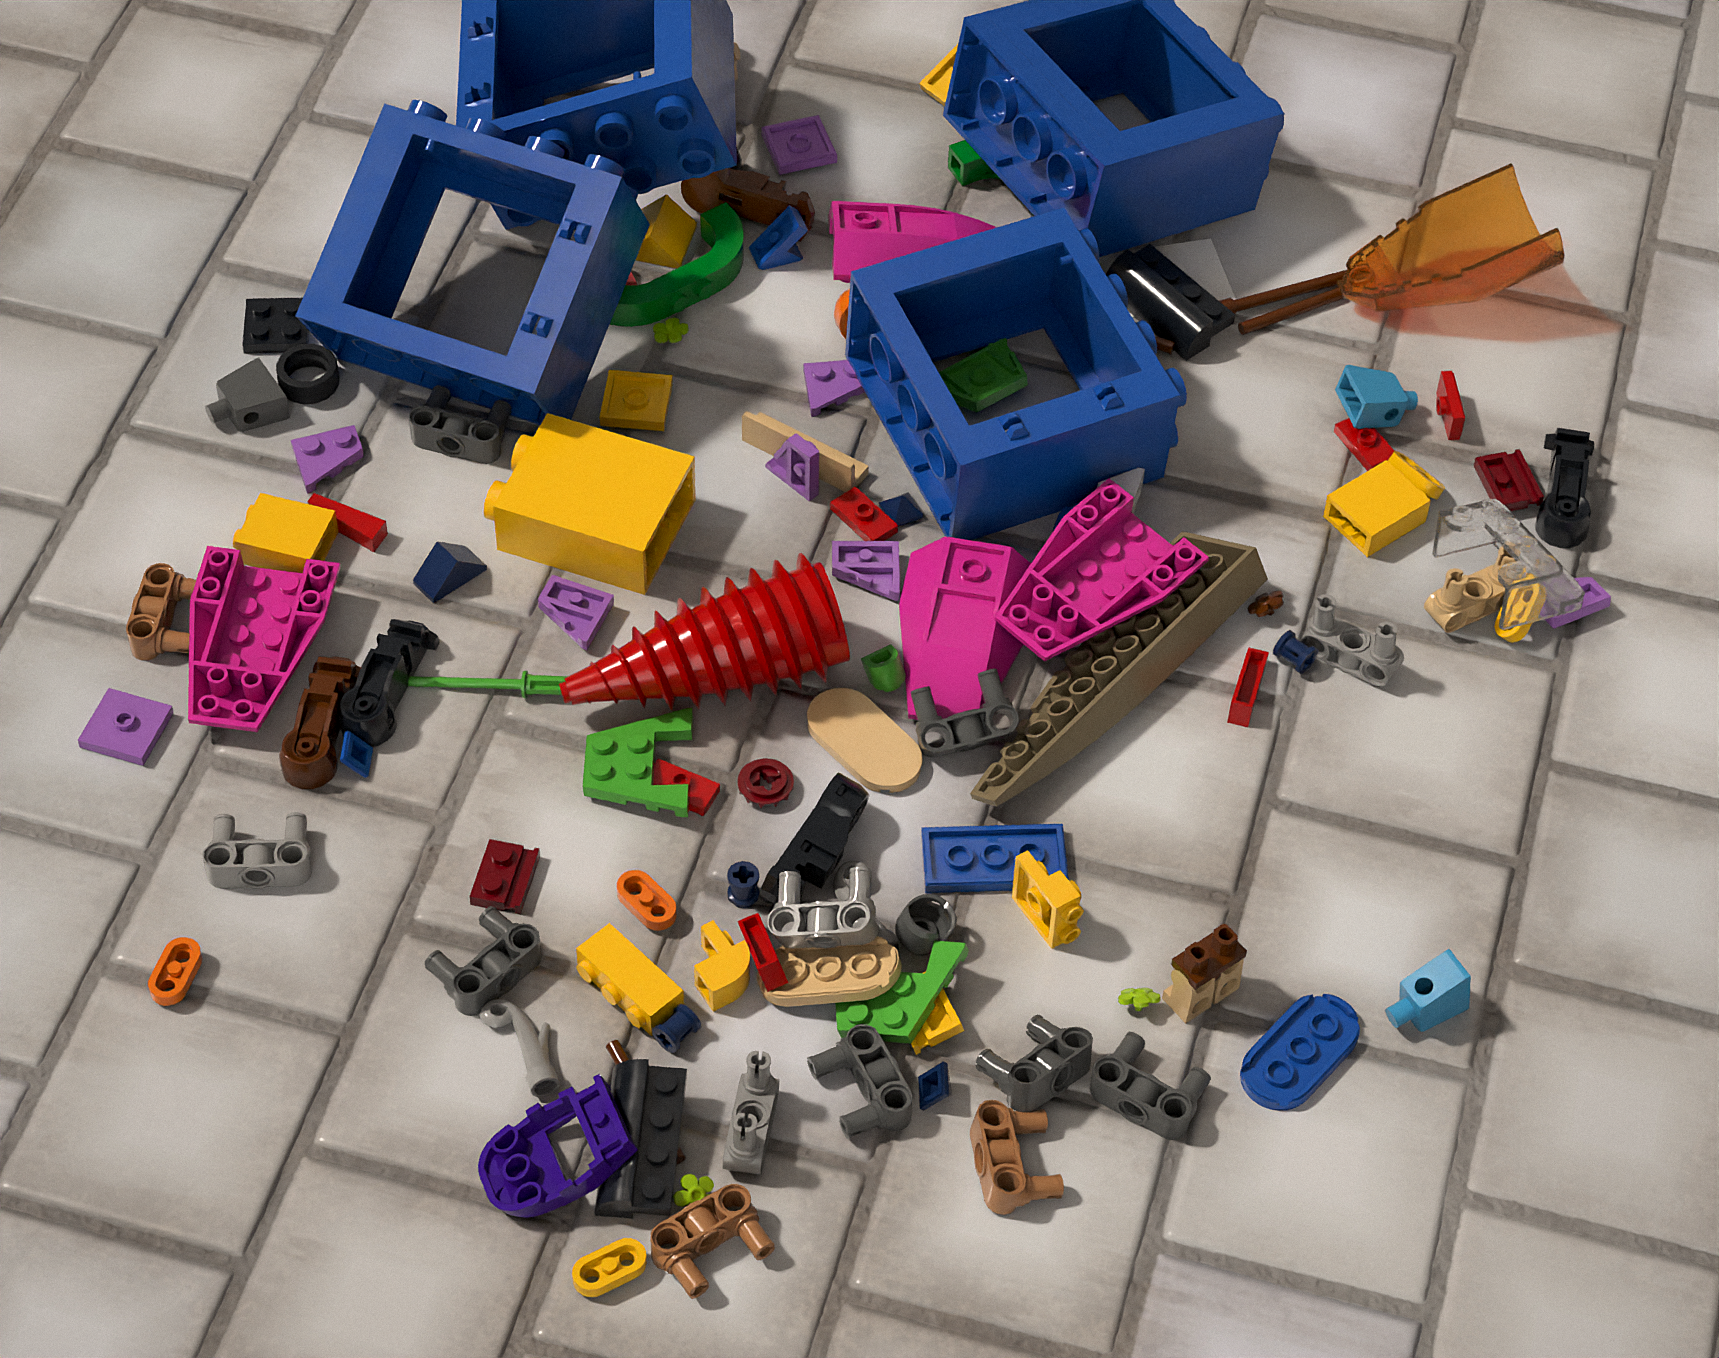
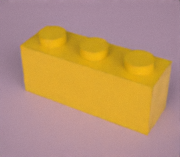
[576,923,684,1036]

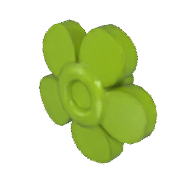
[653,318,689,343]
[1118,988,1160,1011]
[673,1174,714,1207]

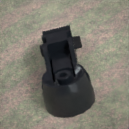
[1535,428,1594,548]
[338,619,440,747]
[758,772,870,905]

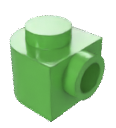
[861,644,906,692]

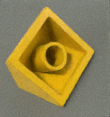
[636,194,697,268]

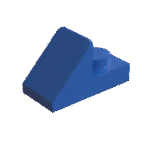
[748,205,808,270]

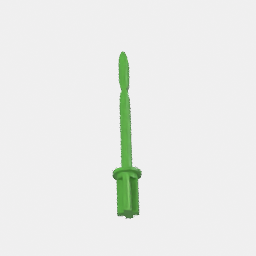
[408,671,567,698]

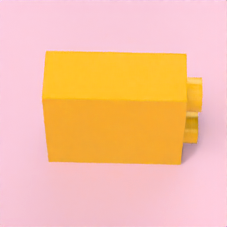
[484,413,696,595]

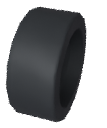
[276,344,339,404]

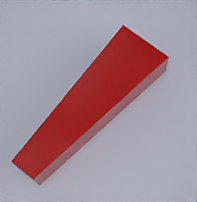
[307,493,388,552]
[1227,647,1269,728]
[738,913,788,992]

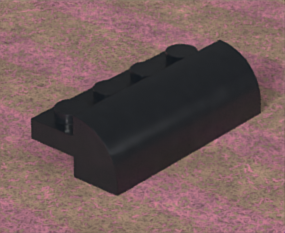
[1106,244,1235,361]
[594,1059,687,1219]

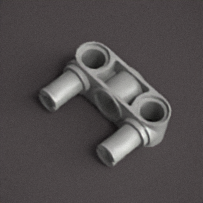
[1301,594,1404,686]
[202,812,312,889]
[767,867,880,949]
[723,1051,780,1175]

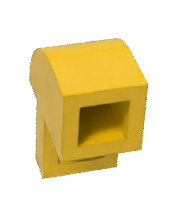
[694,920,750,1012]

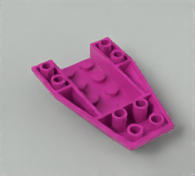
[828,201,997,283]
[994,478,1209,662]
[899,536,1031,720]
[188,546,341,732]

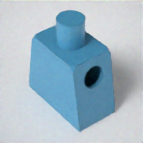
[1335,365,1418,429]
[1385,949,1471,1032]

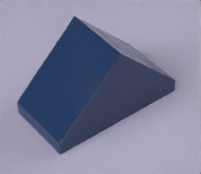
[413,541,487,604]

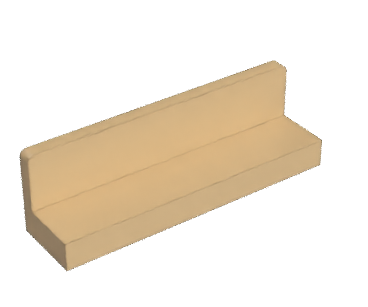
[742,411,869,492]

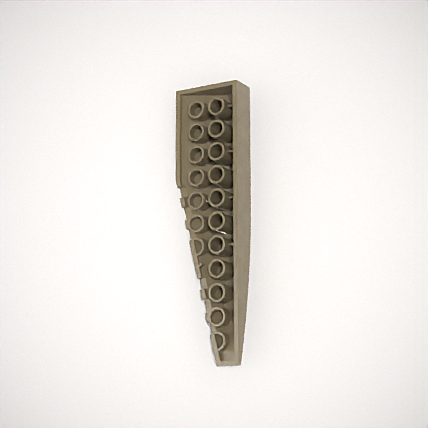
[970,531,1268,807]

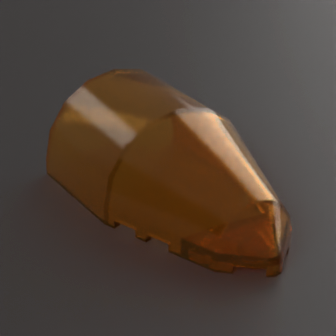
[1337,163,1565,312]

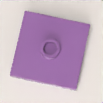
[761,115,837,175]
[78,688,174,766]

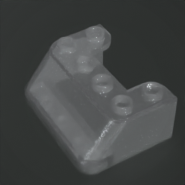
[1432,498,1585,630]

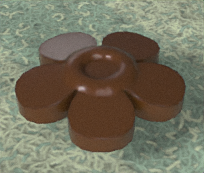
[1247,590,1284,617]

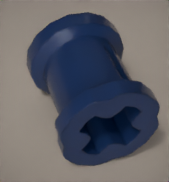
[1273,630,1318,674]
[727,861,760,908]
[652,1004,701,1053]

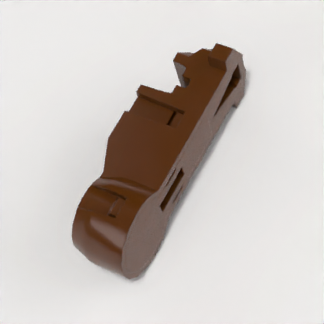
[681,168,815,242]
[279,656,361,789]

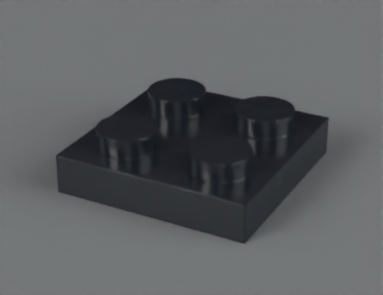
[242,298,309,353]

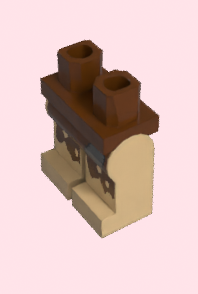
[1162,923,1247,1024]

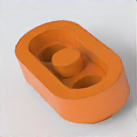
[617,870,677,931]
[148,937,202,1006]

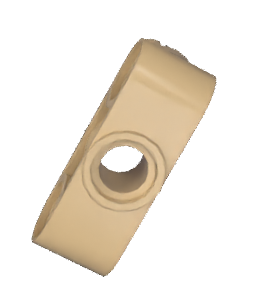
[1424,545,1520,633]

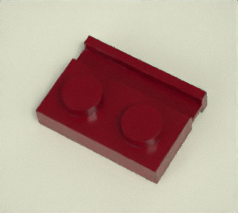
[1474,449,1544,514]
[469,839,540,914]

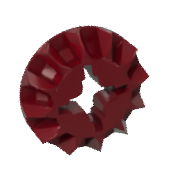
[737,758,794,808]

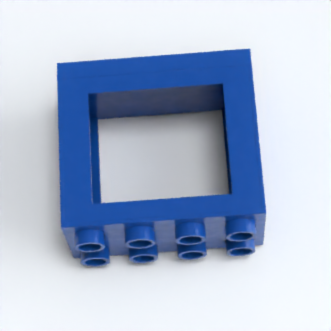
[456,0,737,230]
[943,0,1285,257]
[295,100,650,426]
[845,207,1187,540]

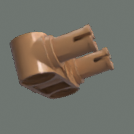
[126,563,196,661]
[970,1100,1064,1215]
[650,1184,775,1299]

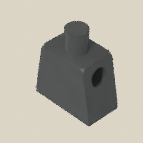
[205,357,290,432]

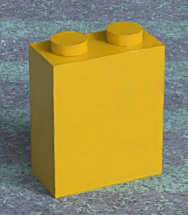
[1323,460,1431,557]
[233,493,339,573]

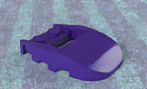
[478,1074,638,1218]

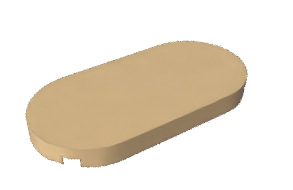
[807,688,922,793]
[757,936,902,1007]

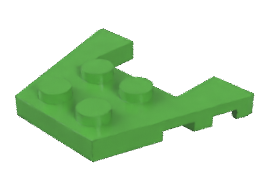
[939,338,1028,413]
[583,708,694,817]
[835,941,969,1044]

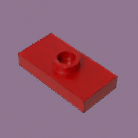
[1436,371,1465,440]
[1333,418,1394,471]
[830,486,898,541]
[653,758,720,816]

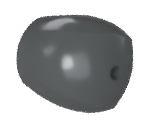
[895,893,957,955]

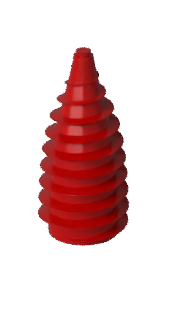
[559,553,850,710]

